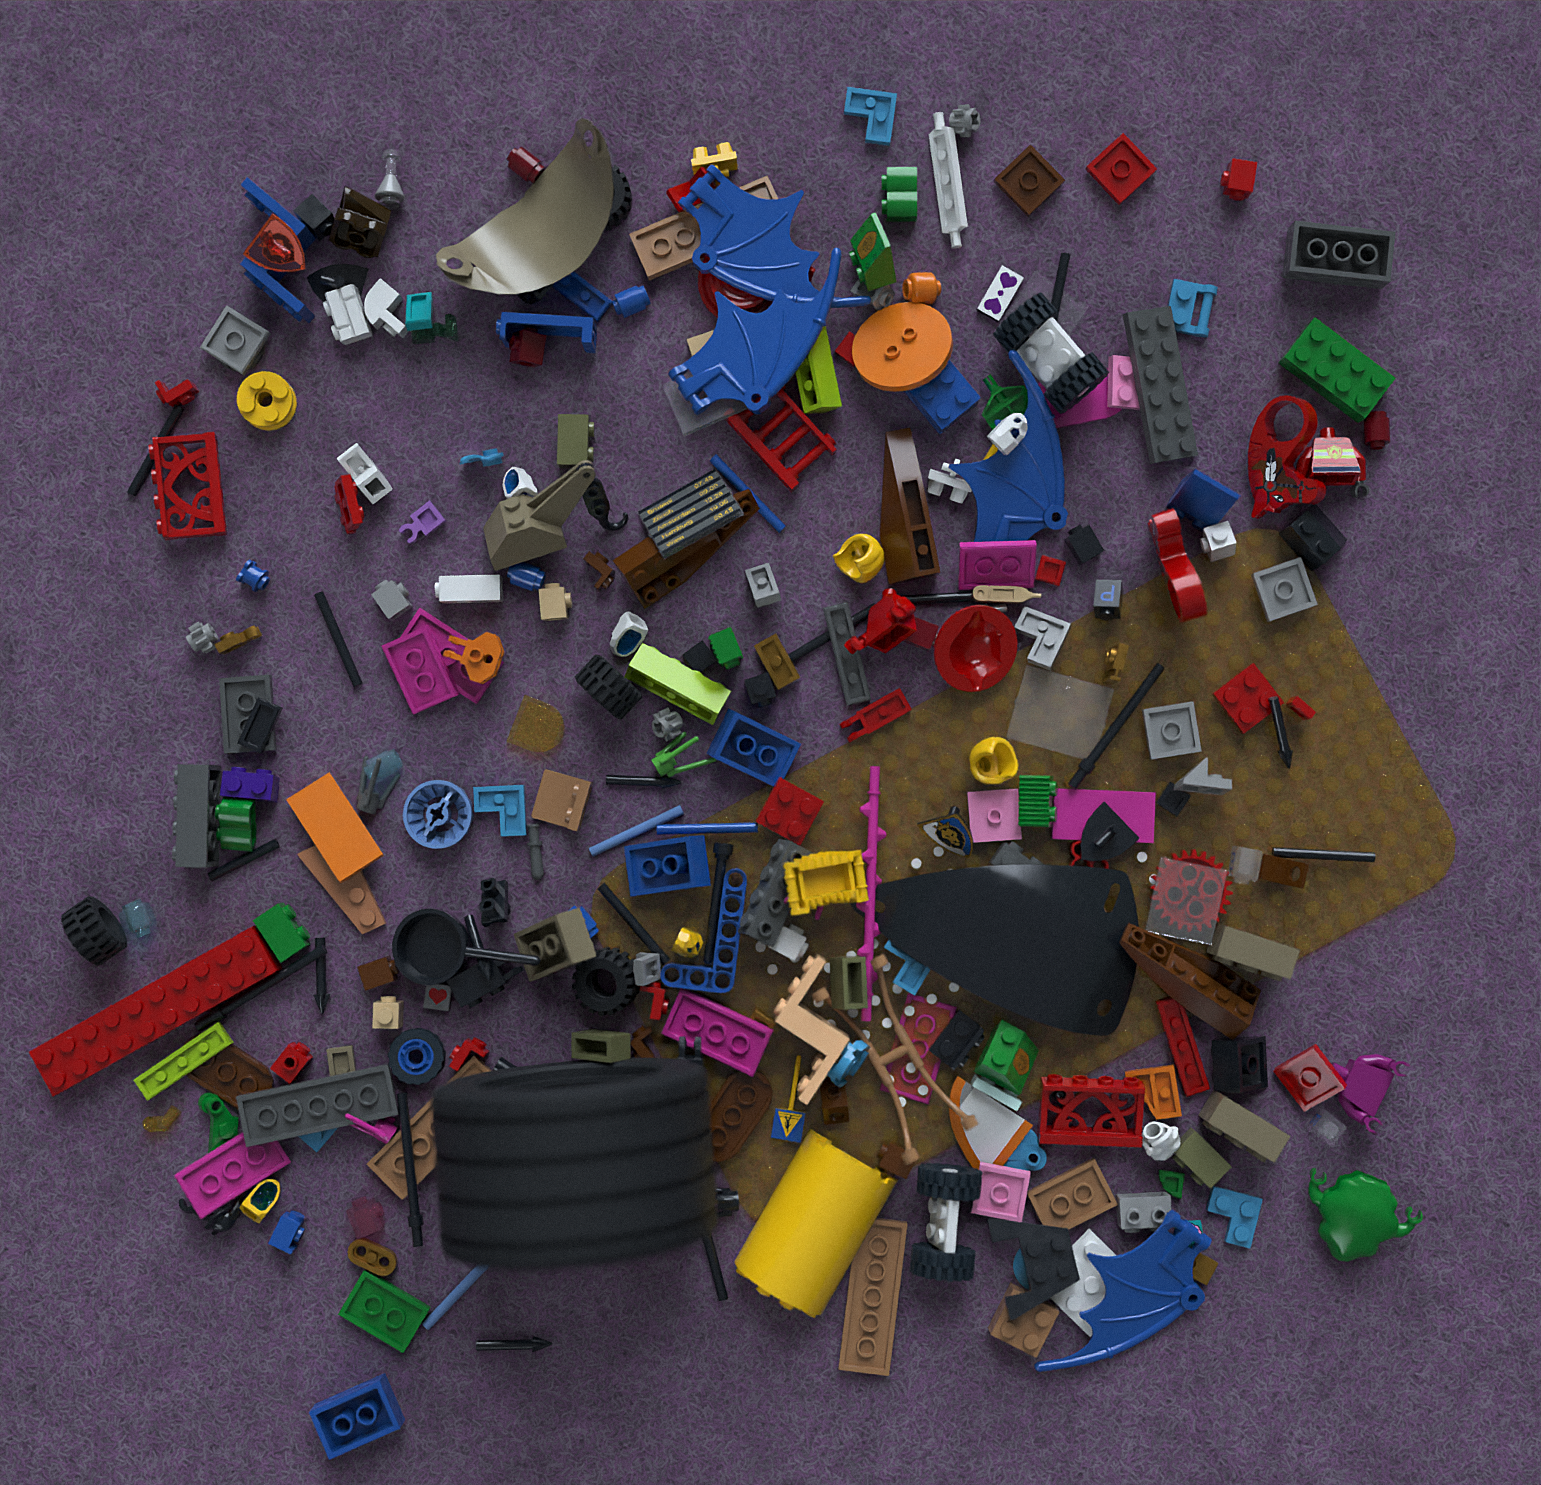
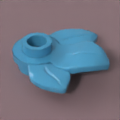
[460,448,504,467]
[1004,1129,1047,1171]

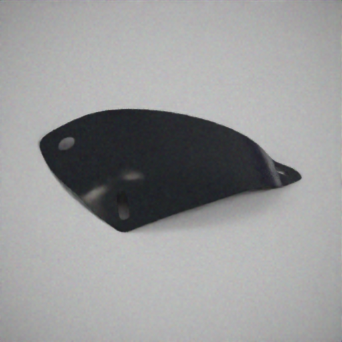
[851,864,1139,1036]

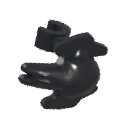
[179,1196,243,1236]

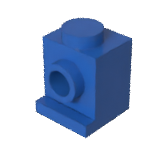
[268,1211,305,1254]

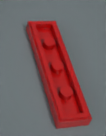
[1155,996,1210,1097]

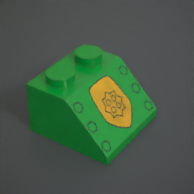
[848,212,897,291]
[973,1020,1039,1096]

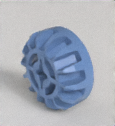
[403,780,474,849]

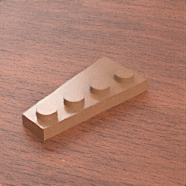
[297,845,386,934]

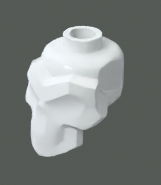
[1142,1122,1180,1161]

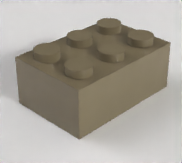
[513,908,596,982]
[1206,923,1300,982]
[1199,1090,1290,1163]

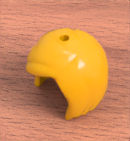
[833,534,884,583]
[969,737,1019,785]

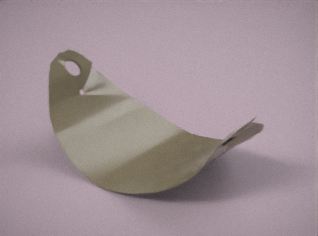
[436,118,614,294]

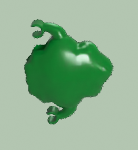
[1308,1168,1423,1262]

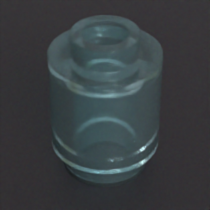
[364,749,404,783]

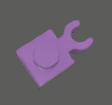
[399,500,446,544]

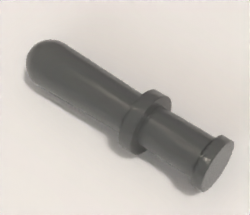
[527,823,544,880]

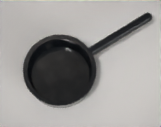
[392,908,541,985]

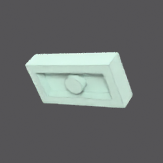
[970,1074,1022,1111]

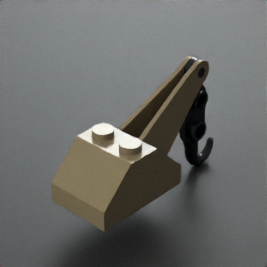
[483,460,629,571]

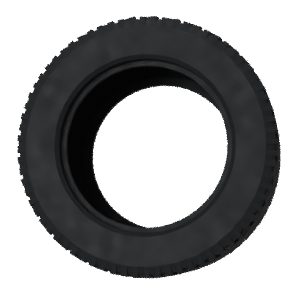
[430,1058,718,1270]

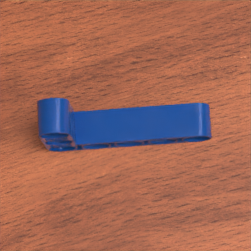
[660,868,747,993]

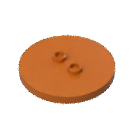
[852,302,953,392]

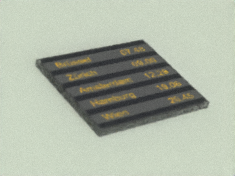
[637,468,744,559]

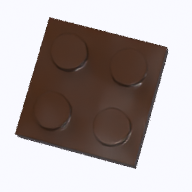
[993,144,1065,217]

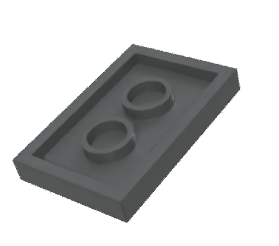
[219,675,277,754]

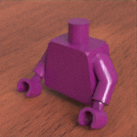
[1332,1054,1410,1135]

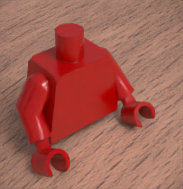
[844,589,917,654]

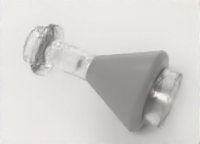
[375,150,405,209]

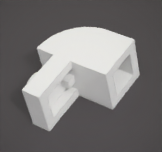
[364,278,409,338]
[337,443,393,504]

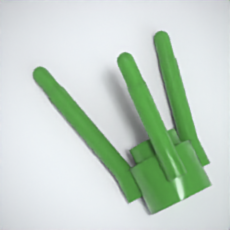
[651,732,716,778]

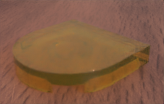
[506,695,565,752]

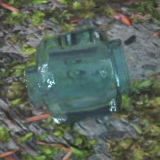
[118,899,157,938]

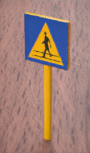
[771,1055,806,1143]

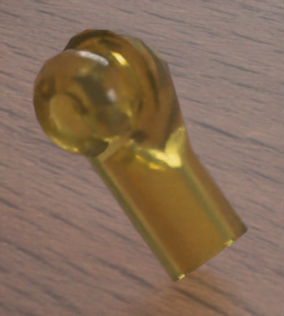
[142,1105,182,1133]

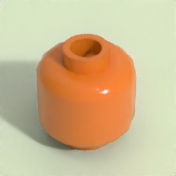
[902,272,941,305]

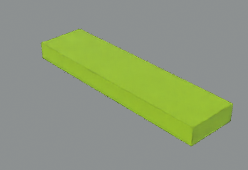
[134,1022,234,1101]

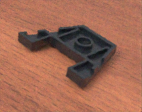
[987,1219,1080,1321]

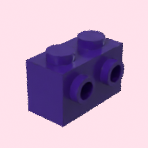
[220,767,280,803]

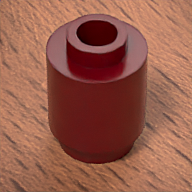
[507,147,545,184]
[1363,411,1390,450]

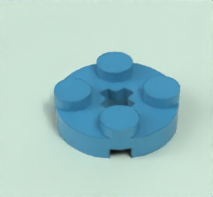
[827,1040,870,1088]

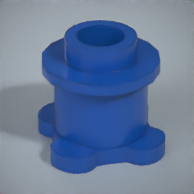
[236,560,270,592]

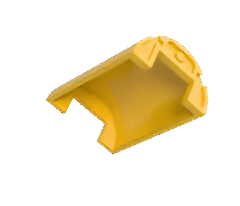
[734,1129,898,1318]

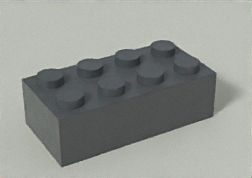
[1282,221,1396,289]
[172,764,221,868]

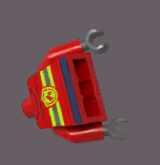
[1296,427,1369,498]

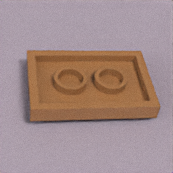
[1027,1157,1118,1230]

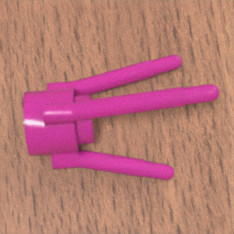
[345,1114,398,1144]

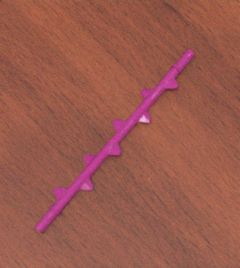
[856,766,887,1021]

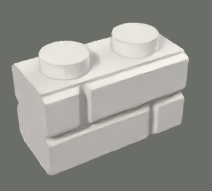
[323,284,373,345]

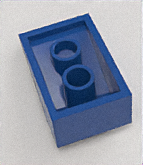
[1166,469,1240,532]
[706,708,801,787]
[624,835,711,897]

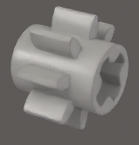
[949,104,980,137]
[186,622,219,654]
[652,707,683,741]

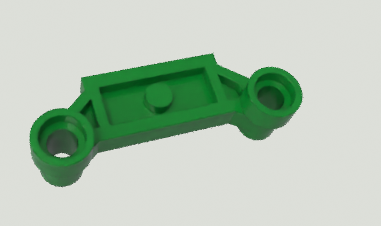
[198,1092,239,1153]

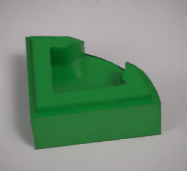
[1158,1169,1185,1199]

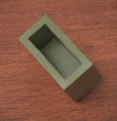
[557,414,595,468]
[829,956,868,1010]
[571,1029,630,1063]
[1172,1127,1232,1189]

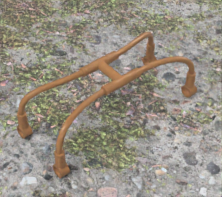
[811,954,979,1165]

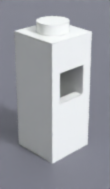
[435,575,503,603]

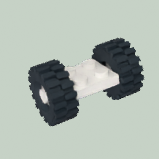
[993,292,1109,414]
[910,1163,982,1282]

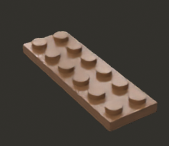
[629,175,778,281]
[367,1055,491,1200]
[838,1218,908,1376]

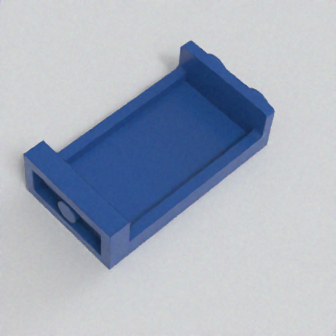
[496,312,597,353]

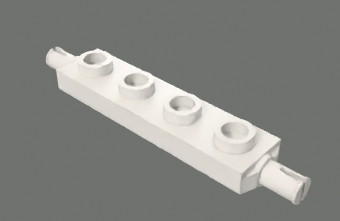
[929,112,968,248]

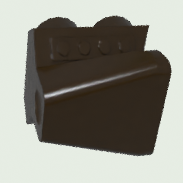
[329,186,391,258]

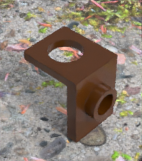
[1258,854,1309,889]
[820,1078,850,1125]

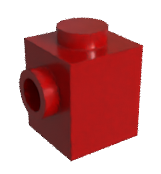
[1220,158,1258,201]
[270,1042,313,1084]

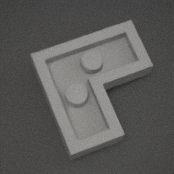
[1014,606,1071,671]

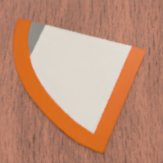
[949,1076,1033,1170]

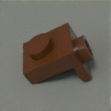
[583,551,615,592]
[630,1025,657,1058]

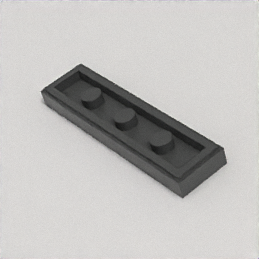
[823,602,871,706]

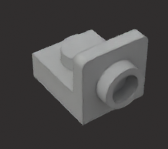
[851,280,895,311]
[633,952,661,986]

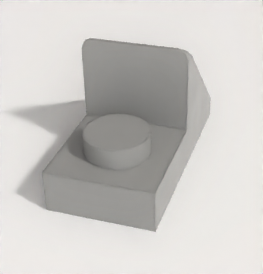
[745,563,781,608]
[1174,758,1232,796]

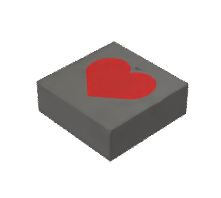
[423,984,452,1011]

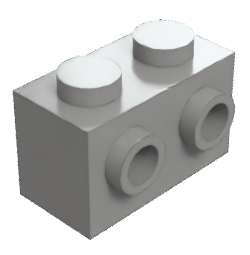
[1116,1192,1171,1233]

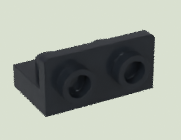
[928,1009,985,1070]

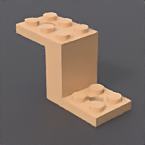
[774,953,850,1104]

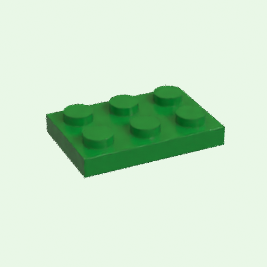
[338,1269,431,1353]

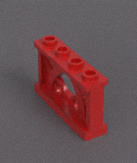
[149,432,227,540]
[1037,1074,1146,1147]

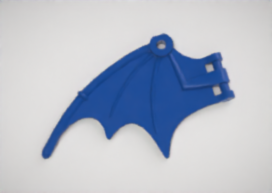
[678,164,871,308]
[668,248,841,415]
[948,349,1068,542]
[1034,1210,1211,1372]

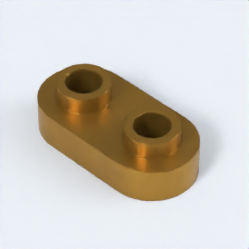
[347,1238,398,1276]

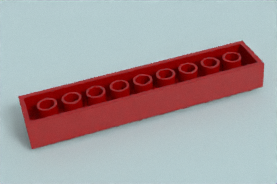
[29,926,283,1096]

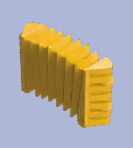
[783,850,869,915]

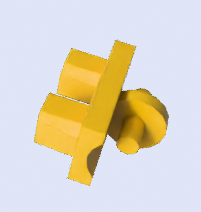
[691,142,738,186]

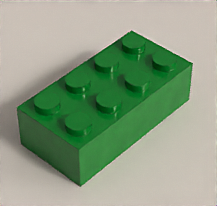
[1278,317,1396,423]

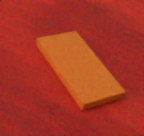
[286,772,384,883]

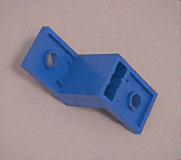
[240,177,316,323]

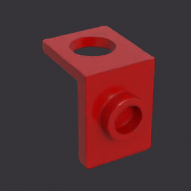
[666,167,716,213]

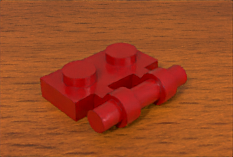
[334,474,364,535]

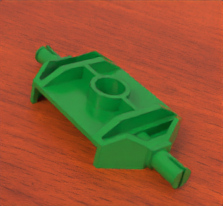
[981,374,1028,430]

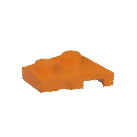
[1125,1064,1182,1120]

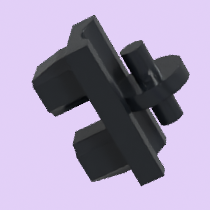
[480,878,511,927]

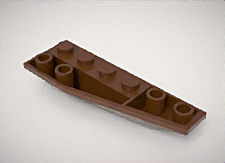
[880,428,940,585]
[612,489,760,609]
[1119,923,1261,1040]

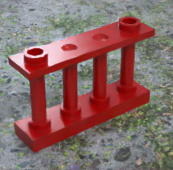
[724,386,837,493]

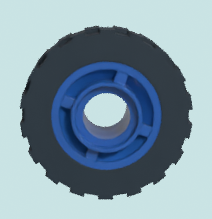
[388,1028,446,1085]

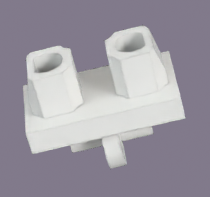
[928,459,972,503]

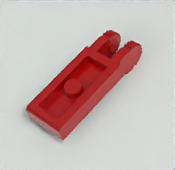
[839,688,912,743]

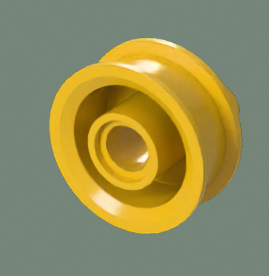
[237,371,297,431]

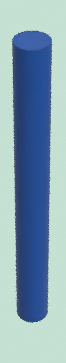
[710,454,786,533]
[656,822,758,835]

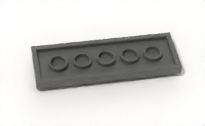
[1122,306,1198,464]
[236,1064,399,1147]

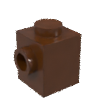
[876,1139,917,1180]

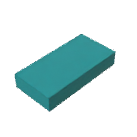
[405,292,433,331]

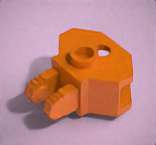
[443,632,505,684]

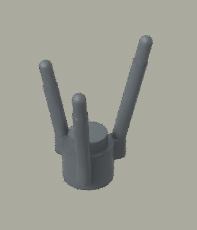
[356,756,401,814]

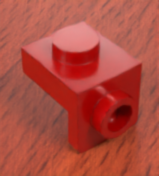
[155,379,199,407]
[639,981,669,1020]
[449,1037,489,1072]

